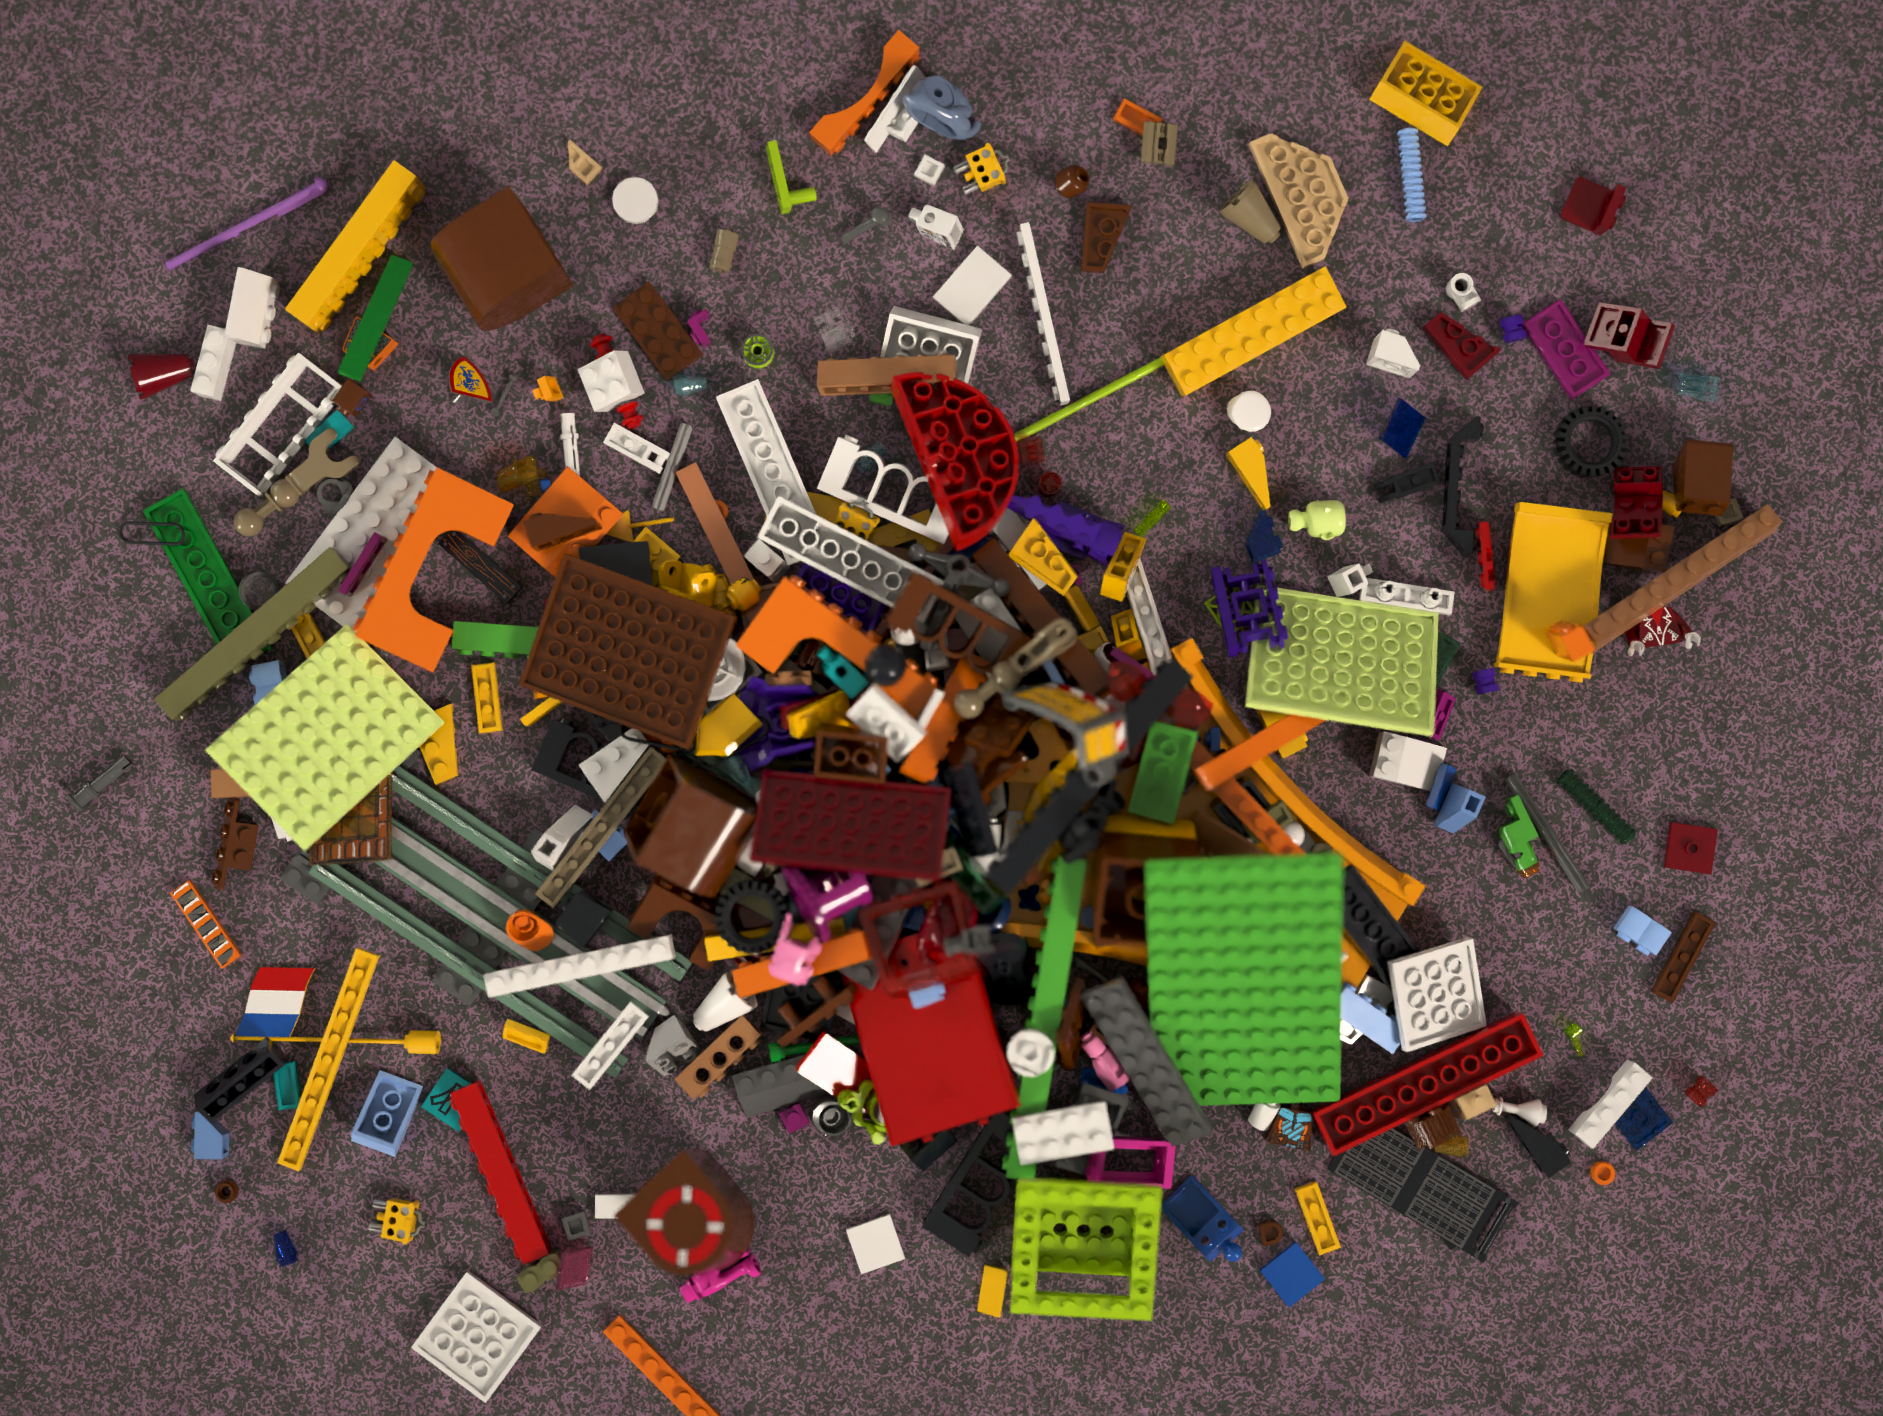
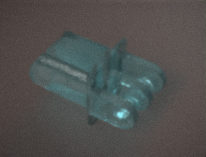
[1675,372,1722,402]

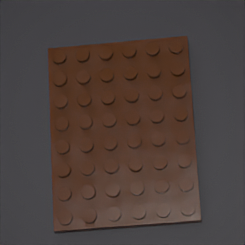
[519,554,737,749]

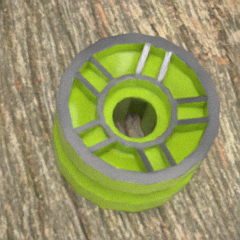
[741,334,774,368]

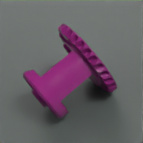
[782,866,872,943]

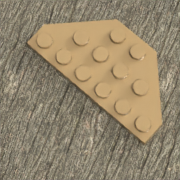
[1248,133,1349,269]

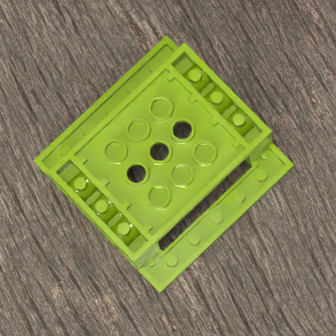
[1010,1178,1162,1321]

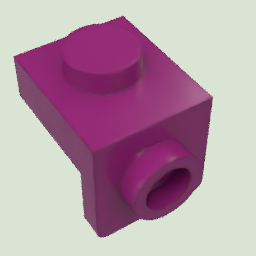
[687,309,712,348]

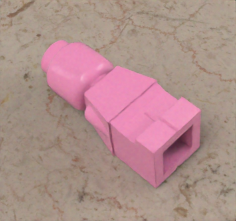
[1080,1031,1130,1091]

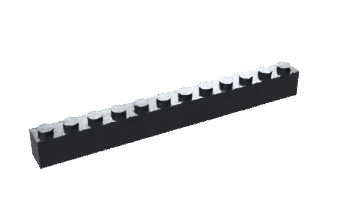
[985,658,1194,895]

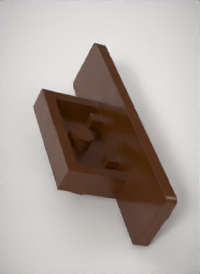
[212,797,259,890]

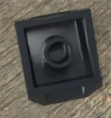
[1209,776,1271,843]

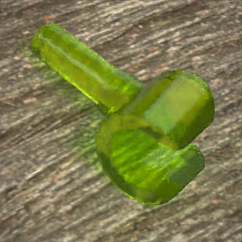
[1565,1023,1584,1057]

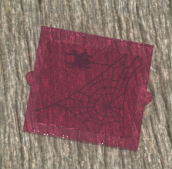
[555,1246,593,1291]

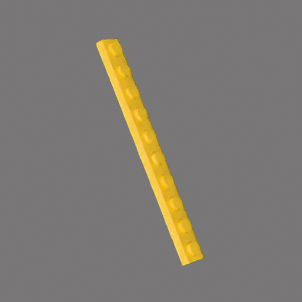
[277,947,380,1171]

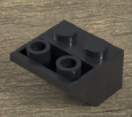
[899,1129,958,1172]

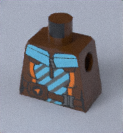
[1264,1102,1312,1151]

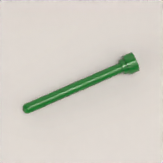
[768,1035,861,1062]

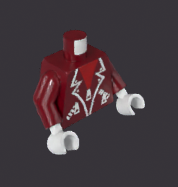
[1624,607,1701,656]

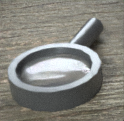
[238,572,279,610]

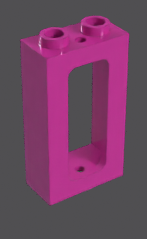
[1086,1136,1176,1189]

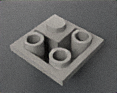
[645,1015,703,1077]

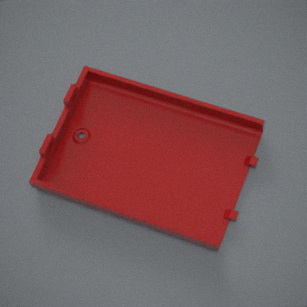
[840,933,1022,1147]

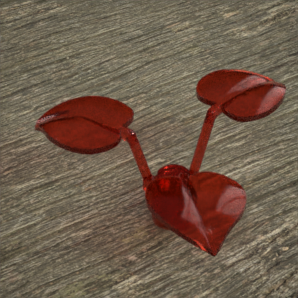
[1107,661,1213,768]

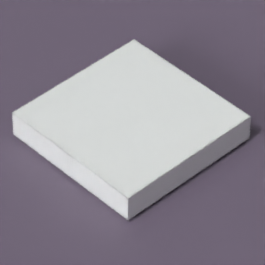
[846,1213,905,1274]

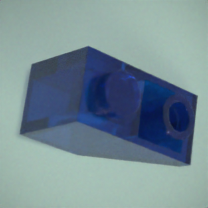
[1245,510,1283,563]

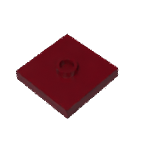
[1663,822,1718,875]

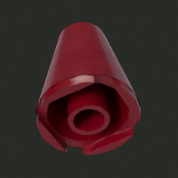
[128,353,196,399]

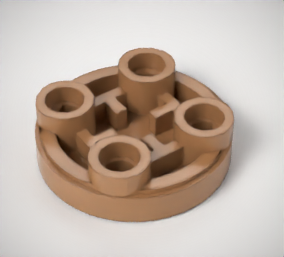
[765,671,812,686]

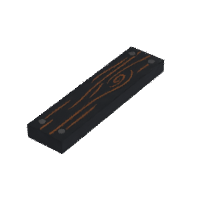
[438,531,523,604]

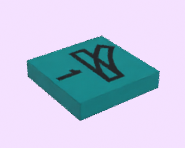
[421,1067,487,1132]

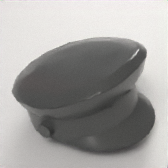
[811,1095,852,1136]

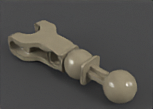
[234,428,360,537]
[954,619,1077,718]

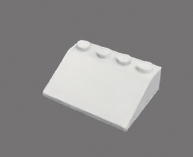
[880,306,982,384]

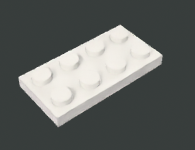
[1012,1101,1114,1165]

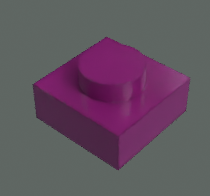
[779,1102,810,1134]

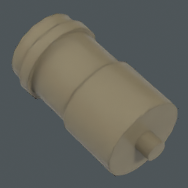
[709,228,739,274]

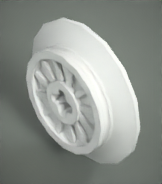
[708,638,746,701]

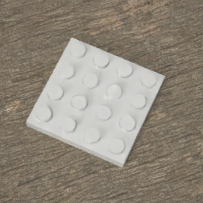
[1388,937,1487,1052]
[411,1270,542,1403]

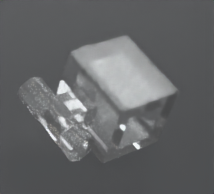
[813,307,856,355]

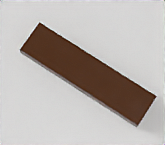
[1650,911,1716,1003]

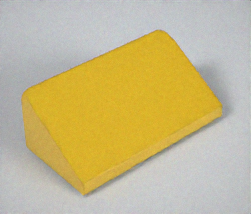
[1063,586,1100,633]
[977,1265,1008,1318]

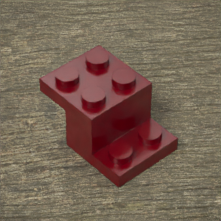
[1584,302,1675,369]

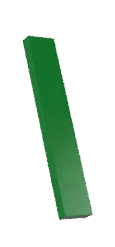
[338,254,413,382]

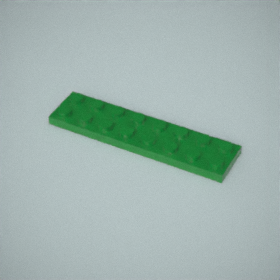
[143,488,273,663]

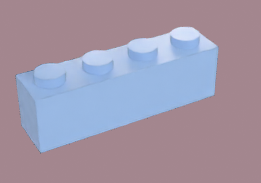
[1341,982,1401,1054]

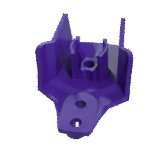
[734,677,820,771]

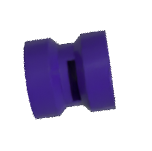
[1500,314,1527,343]
[1472,667,1500,695]

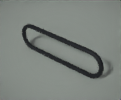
[119,521,185,546]
[698,717,770,770]
[620,724,697,752]

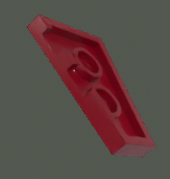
[1422,312,1501,380]

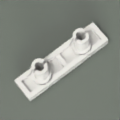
[1359,578,1454,615]

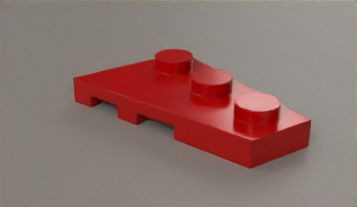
[1475,521,1496,592]

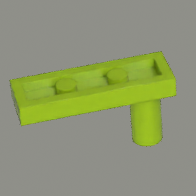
[766,140,817,214]

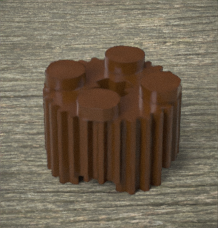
[796,637,837,685]
[1406,1103,1461,1150]

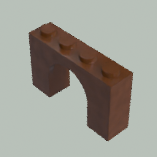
[627,875,737,971]

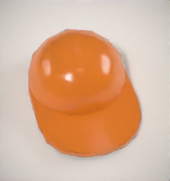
[506,909,554,951]

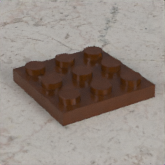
[1055,978,1090,1072]

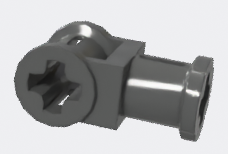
[944,926,994,957]

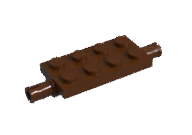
[965,676,1045,774]

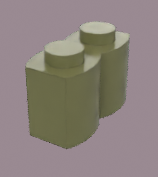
[516,1249,569,1293]

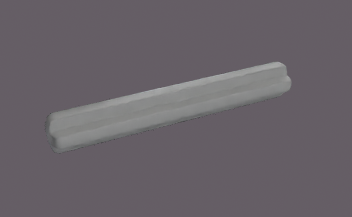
[652,423,692,511]

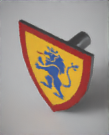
[449,356,493,405]

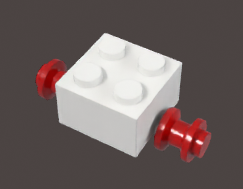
[578,333,644,430]

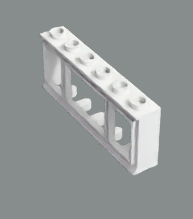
[213,353,342,497]

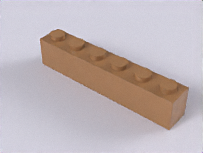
[817,353,958,396]

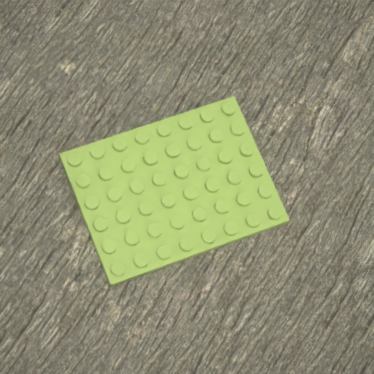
[1245,585,1439,736]
[205,624,445,851]

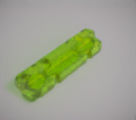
[1133,499,1171,537]

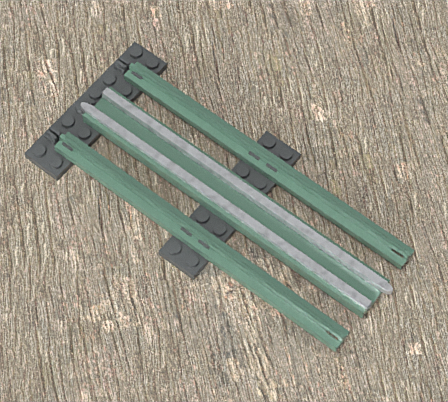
[279,748,692,1078]

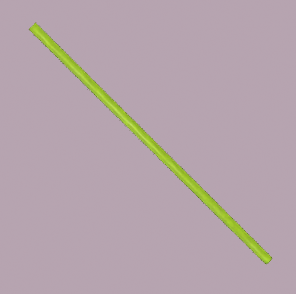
[1014,357,1164,443]

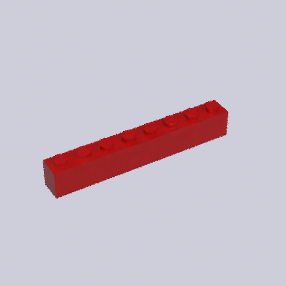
[450,1079,552,1265]

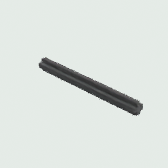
[1504,773,1590,892]

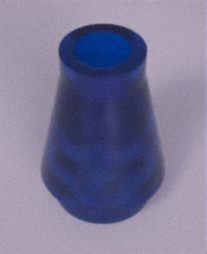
[273,1230,299,1267]

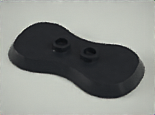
[976,933,1036,1005]

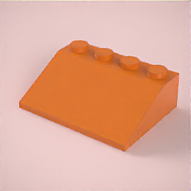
[507,466,623,578]

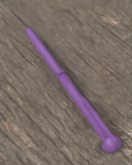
[165,177,328,270]

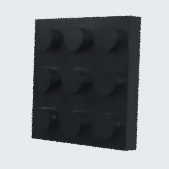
[760,973,842,1041]

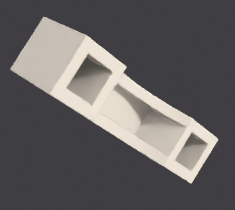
[1568,1060,1652,1149]

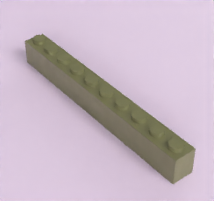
[154,547,352,721]

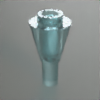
[723,755,757,797]

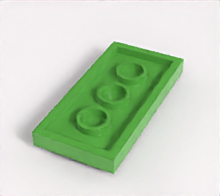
[1128,721,1198,824]

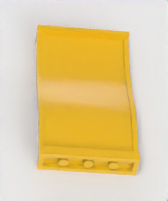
[1494,502,1613,683]

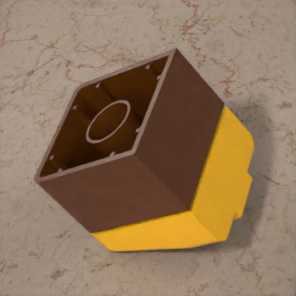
[1091,812,1200,947]

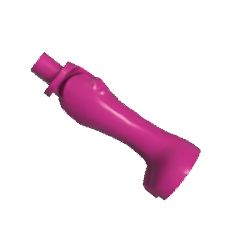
[679,1247,762,1303]

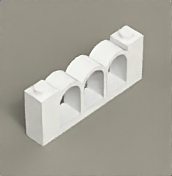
[817,435,949,544]

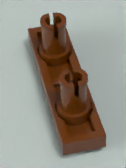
[777,975,858,1048]

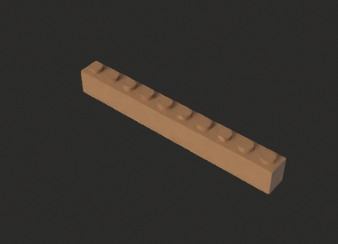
[1583,504,1783,654]

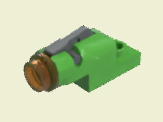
[1498,795,1540,878]

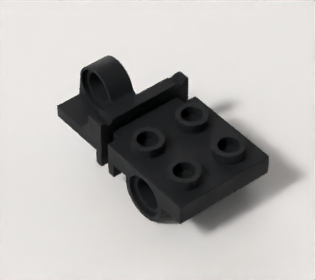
[1058,779,1125,864]

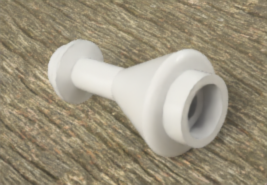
[1492,1097,1547,1127]

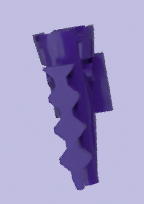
[1008,495,1125,568]

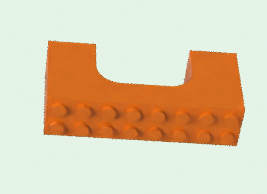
[353,467,514,672]
[736,575,940,757]

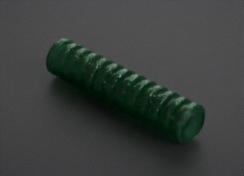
[1557,768,1636,845]

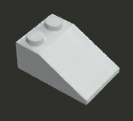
[1369,732,1447,791]

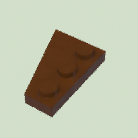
[1081,202,1132,273]

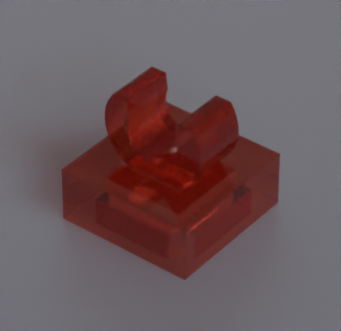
[1019,438,1045,465]

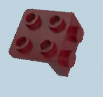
[1560,177,1626,236]

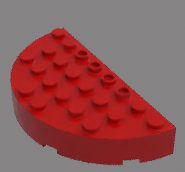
[890,372,1019,551]

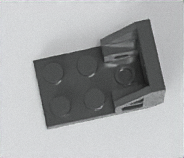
[1054,1083,1129,1177]

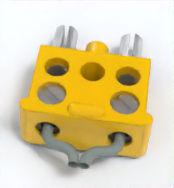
[953,143,1010,194]
[834,500,880,541]
[369,1198,425,1244]

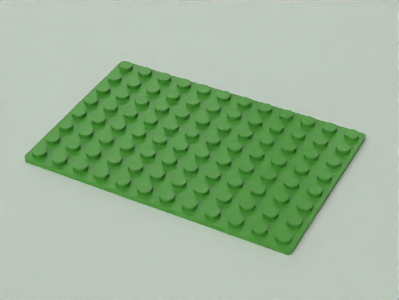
[1146,853,1343,1106]

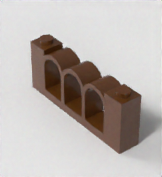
[885,570,1034,679]

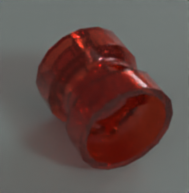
[1038,472,1062,497]
[1684,1075,1718,1108]

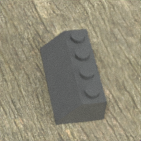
[732,1052,830,1117]

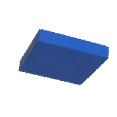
[1259,1241,1325,1307]

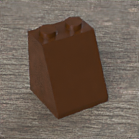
[1672,439,1733,516]

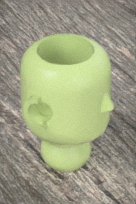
[1288,500,1346,540]

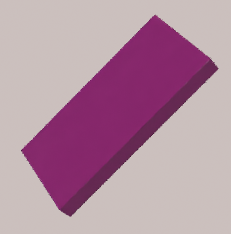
[1522,298,1611,400]

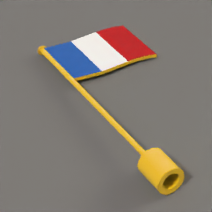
[230,967,441,1054]

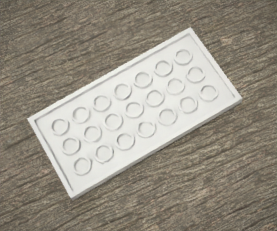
[285,437,436,632]

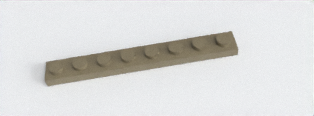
[535,747,667,908]

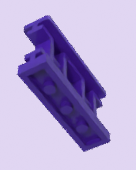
[1211,559,1288,658]

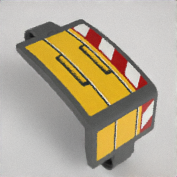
[1002,681,1128,787]

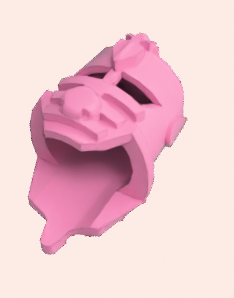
[769,913,822,985]

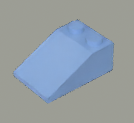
[351,1070,423,1157]

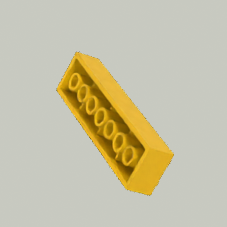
[285,160,426,334]
[1160,266,1346,397]

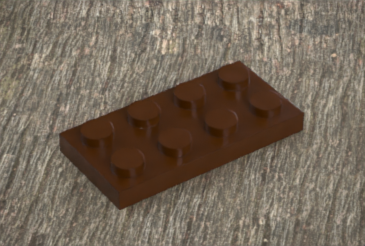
[612,281,703,382]

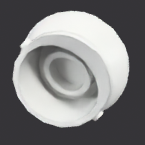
[1227,391,1271,432]

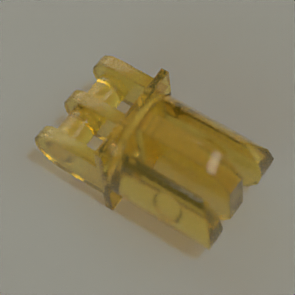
[496,456,538,493]

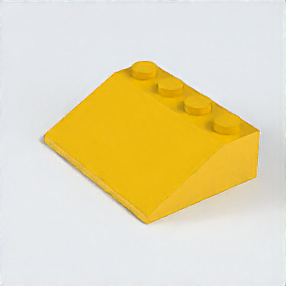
[1369,41,1482,146]

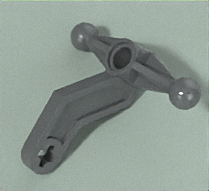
[908,543,1010,652]

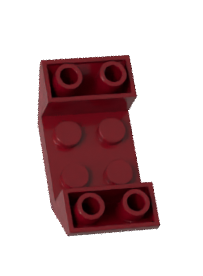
[1611,466,1663,539]

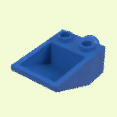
[1160,1174,1244,1262]

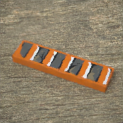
[170,880,242,969]

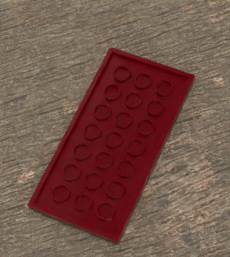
[750,770,951,881]

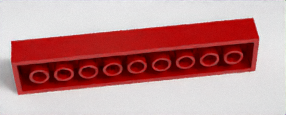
[1309,1011,1544,1156]

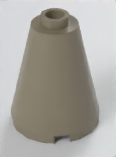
[1219,179,1281,244]

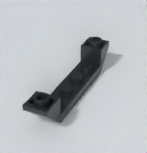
[1441,416,1484,556]

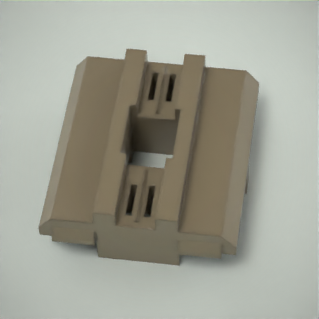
[1140,121,1178,166]

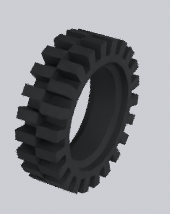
[1553,405,1629,478]
[715,879,790,954]

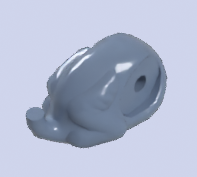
[902,76,981,140]

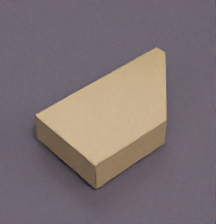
[568,139,602,185]

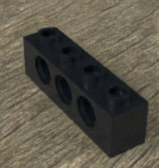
[194,1037,285,1123]

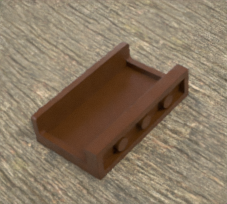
[944,708,1030,806]

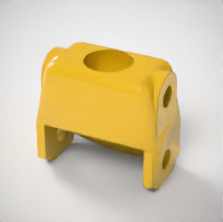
[657,560,717,607]

